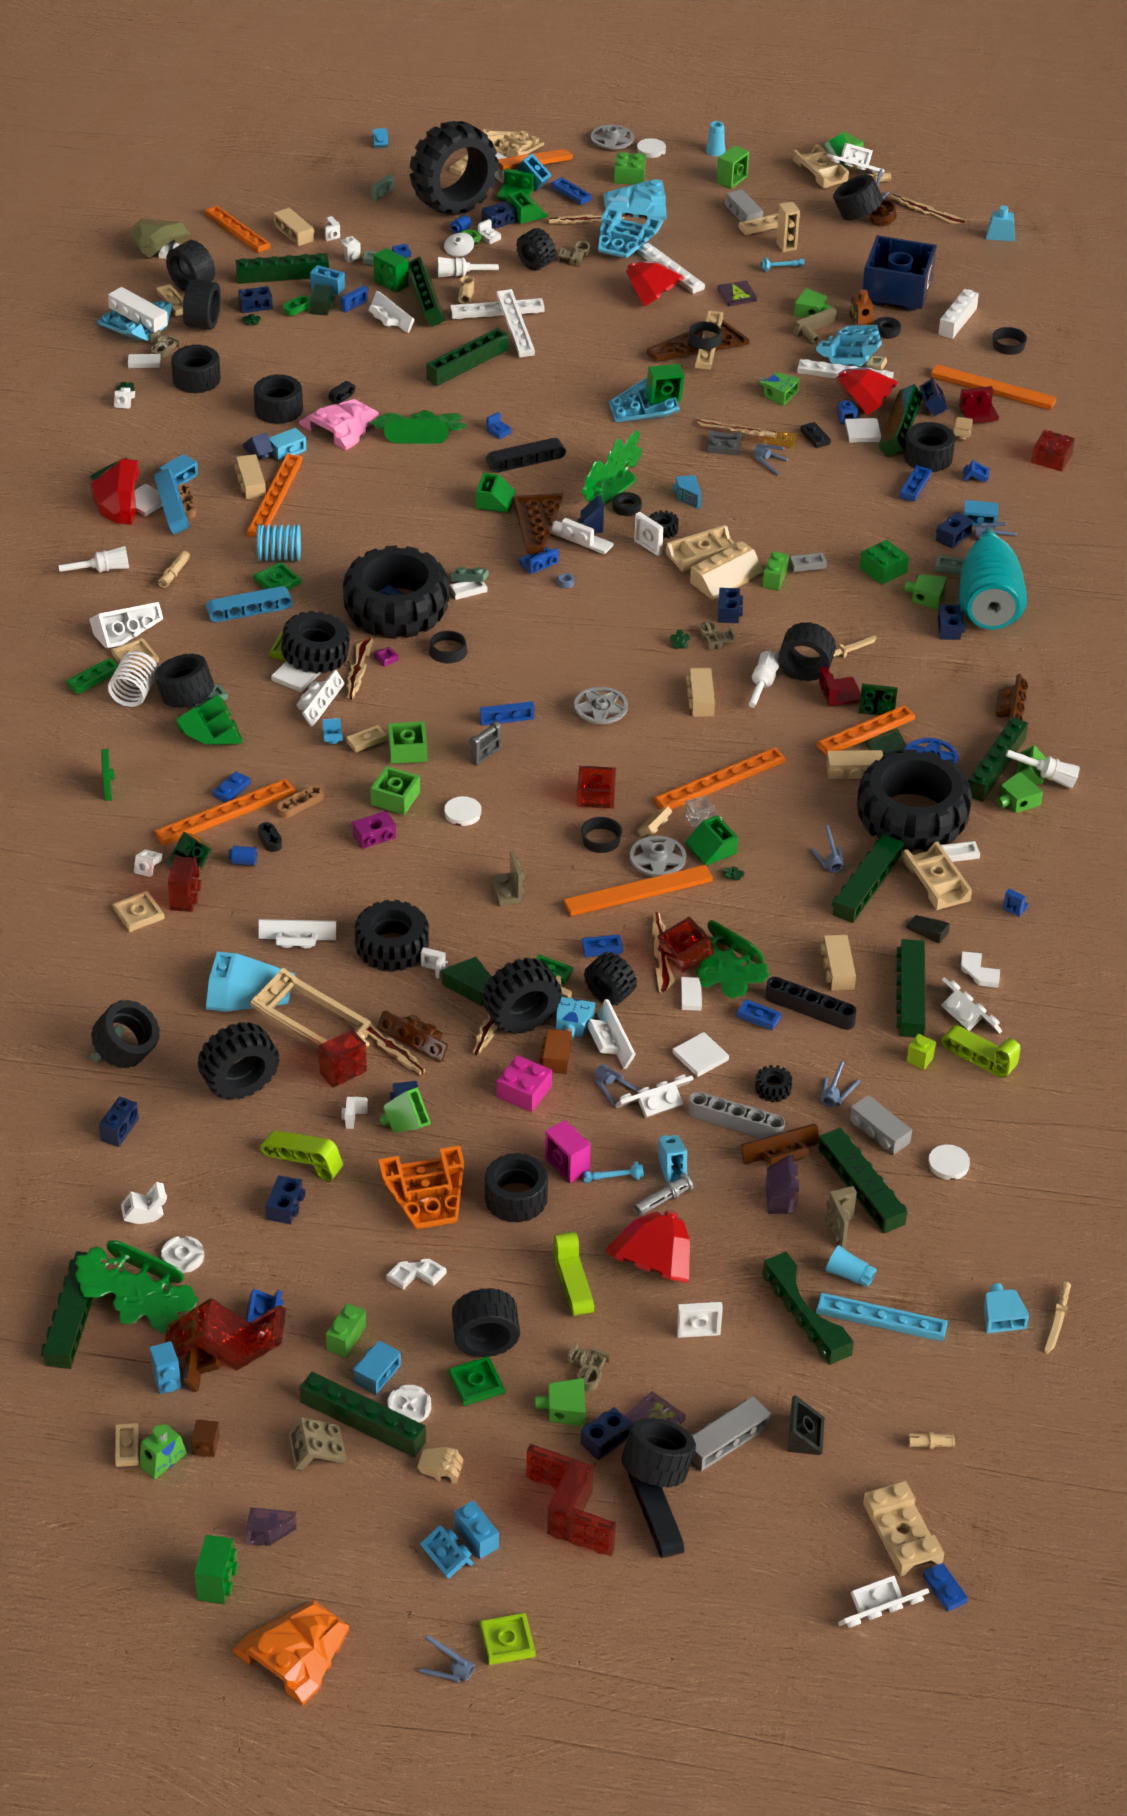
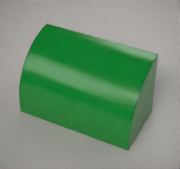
[824,134,849,167]

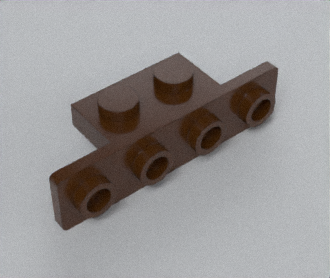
[995,674,1028,721]
[377,1010,448,1062]
[741,1124,819,1166]
[183,1310,225,1392]

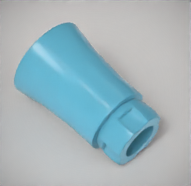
[705,121,726,156]
[826,1245,877,1287]

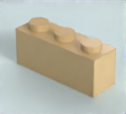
[776,202,800,252]
[274,208,314,246]
[234,454,266,499]
[686,668,715,717]
[826,750,883,779]
[820,935,856,991]

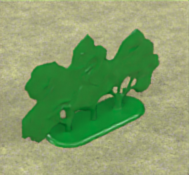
[369,410,466,444]
[581,430,642,505]
[673,920,770,998]
[75,1240,199,1334]

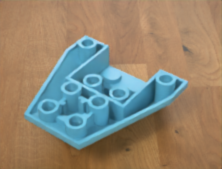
[97,301,172,341]
[608,378,681,422]
[206,952,295,1012]

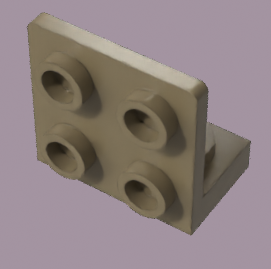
[491,851,525,907]
[825,1186,857,1248]
[288,1417,347,1471]

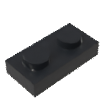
[800,422,831,448]

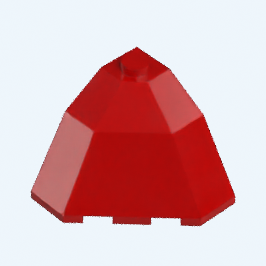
[626,261,684,307]
[835,367,898,416]
[91,459,139,525]
[605,1210,690,1283]

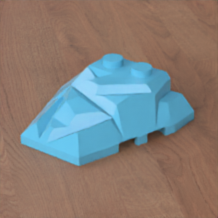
[603,179,667,220]
[598,207,663,258]
[816,325,882,366]

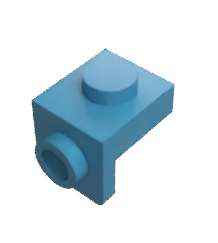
[373,128,388,148]
[323,718,343,744]

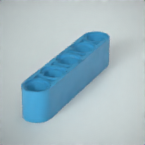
[154,468,190,535]
[206,587,293,622]

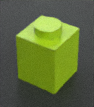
[907,1034,936,1070]

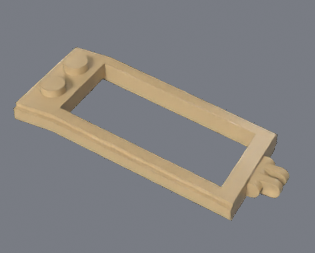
[250,968,371,1060]

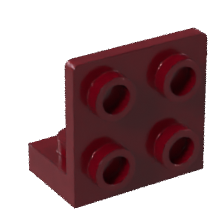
[959,386,999,424]
[819,667,861,706]

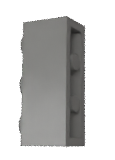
[725,189,763,222]
[850,1095,912,1155]

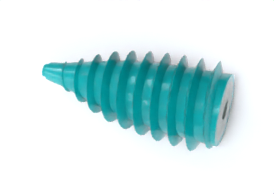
[959,529,1027,630]

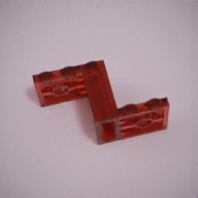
[165,1298,286,1370]
[526,1444,616,1556]

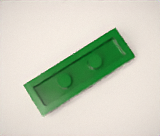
[66,658,118,694]

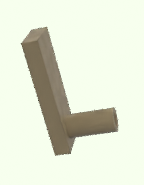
[794,307,837,344]

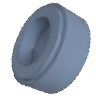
[557,573,575,589]

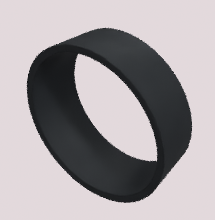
[688,321,722,349]
[993,327,1027,355]
[429,631,468,664]
[581,817,622,853]

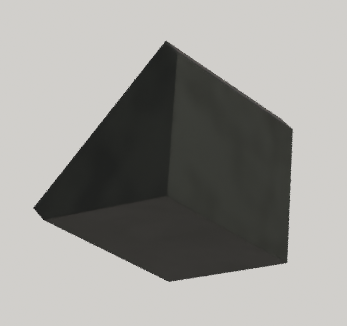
[787,1395,825,1455]

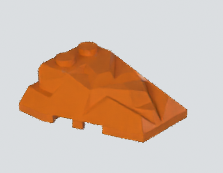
[378,1145,465,1230]
[232,1600,349,1705]

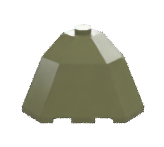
[130,218,191,258]

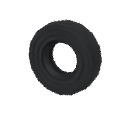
[873,317,901,339]
[612,492,642,516]

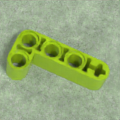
[941,1025,1020,1078]
[260,1130,343,1182]
[553,1231,595,1317]

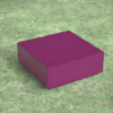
[374,646,399,667]

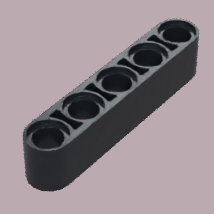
[486,438,566,473]
[765,977,857,1030]
[628,1472,684,1558]

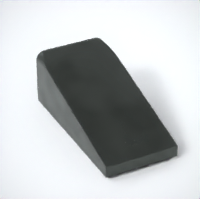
[906,915,950,943]

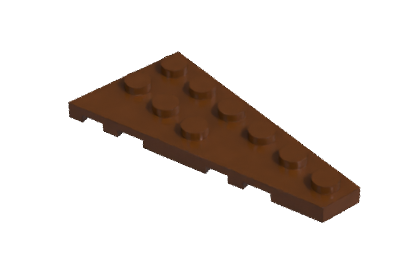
[647,320,749,361]
[514,493,563,554]

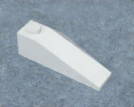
[89,602,163,649]

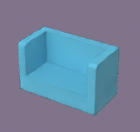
[269,428,307,461]

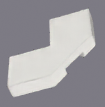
[961,951,1000,988]
[386,1259,446,1290]

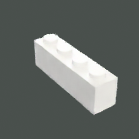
[108,287,167,333]
[938,289,979,339]

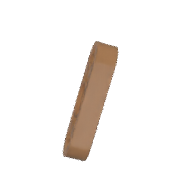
[178,483,196,519]
[277,785,324,818]

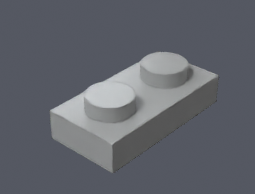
[790,553,827,572]

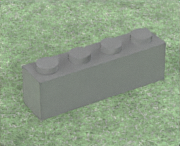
[691,1396,771,1471]

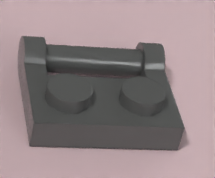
[707,430,742,456]
[469,721,502,766]

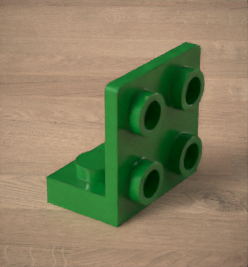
[497,168,534,201]

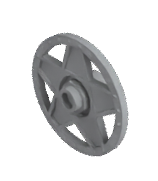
[591,125,634,150]
[574,687,628,724]
[630,836,686,877]

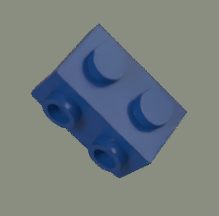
[519,547,559,574]
[244,1289,283,1336]

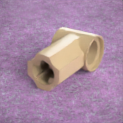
[458,275,474,304]

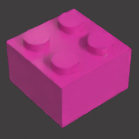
[497,1055,552,1112]
[545,1120,591,1183]

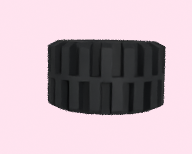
[516,228,556,271]
[584,952,637,1006]

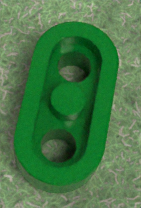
[283,296,311,316]

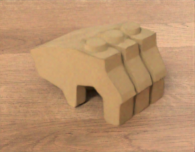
[417,1447,464,1484]

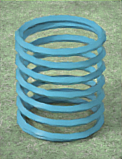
[257,524,301,561]

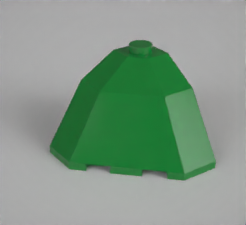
[176,695,244,744]

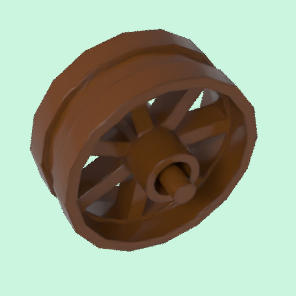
[869,199,897,226]

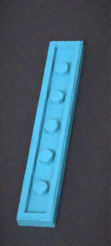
[816,1293,948,1342]

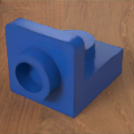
[487,412,512,439]
[962,460,990,483]
[1003,888,1029,917]

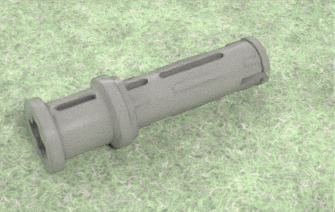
[633,1173,693,1216]

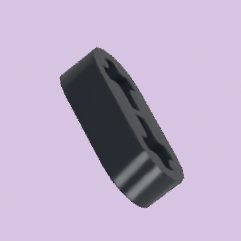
[328,381,356,404]
[258,822,282,852]

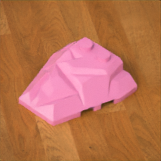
[299,399,379,450]

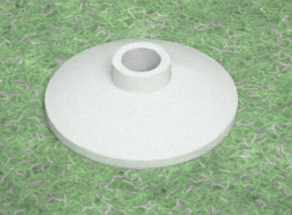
[444,233,474,257]

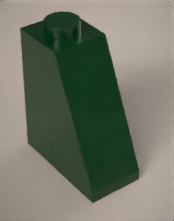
[442,957,491,1006]

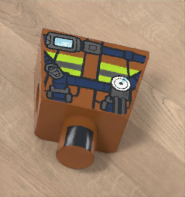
[849,290,873,326]

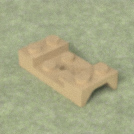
[793,144,849,188]
[666,525,740,573]
[903,841,972,910]
[863,1481,944,1577]

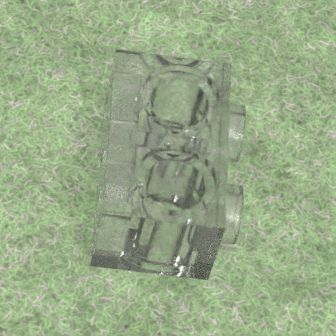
[685,796,722,830]

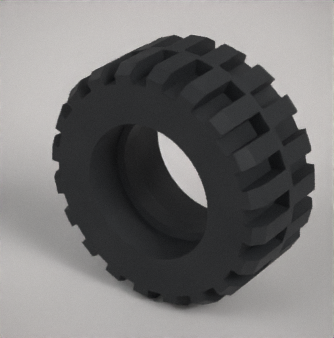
[281,611,350,674]
[355,900,429,972]
[482,958,562,1034]
[197,1022,279,1100]

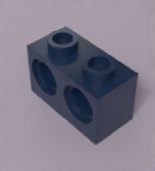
[238,286,273,313]
[919,378,948,417]
[718,587,743,623]
[937,604,965,640]
[99,1096,139,1147]
[266,1175,305,1225]
[580,1407,632,1460]

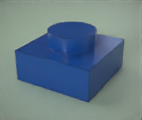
[392,244,411,258]

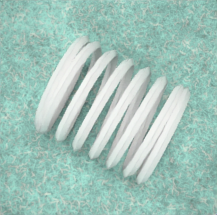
[108,651,158,707]

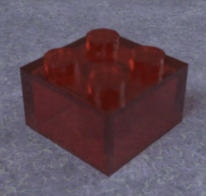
[1031,430,1075,471]
[577,766,616,809]
[168,856,202,912]
[657,916,714,973]
[319,1029,367,1088]

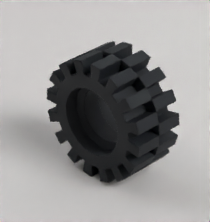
[649,510,679,539]
[755,1065,792,1102]

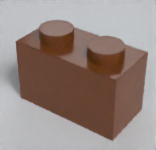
[539,1029,572,1074]

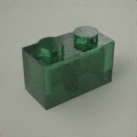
[309,284,335,316]

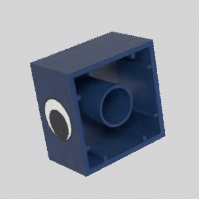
[862,235,937,311]

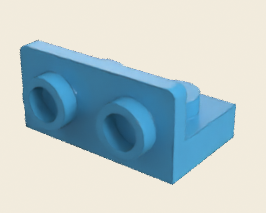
[420,1525,474,1579]

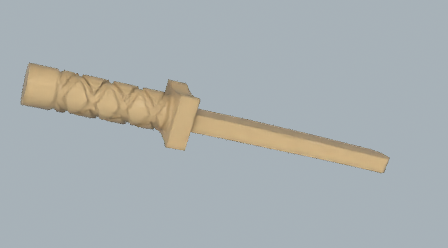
[819,635,877,658]
[1044,1282,1071,1354]

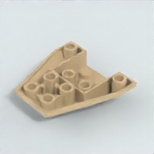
[482,129,545,158]

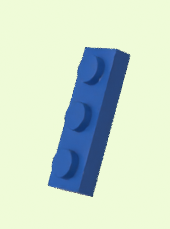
[551,177,592,205]
[899,465,932,502]
[480,701,534,726]

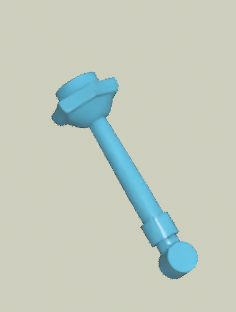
[761,257,805,272]
[583,1161,644,1183]

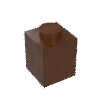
[191,1419,220,1457]

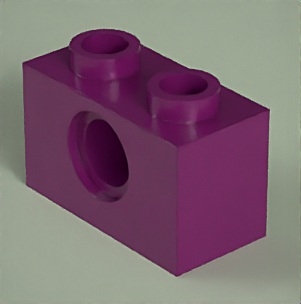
[352,811,396,849]

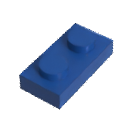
[341,285,368,313]
[213,771,251,802]
[582,934,623,957]
[737,999,781,1031]
[922,1563,968,1612]

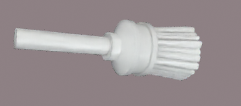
[437,257,499,278]
[58,546,129,573]
[749,650,781,708]
[1006,750,1080,789]

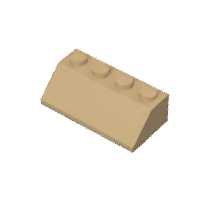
[690,541,764,600]

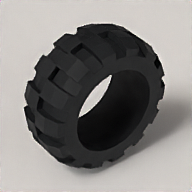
[409,121,499,215]
[343,545,449,639]
[857,750,972,852]

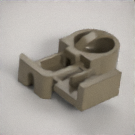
[557,241,590,267]
[149,330,180,359]
[699,621,736,651]
[567,1341,610,1391]

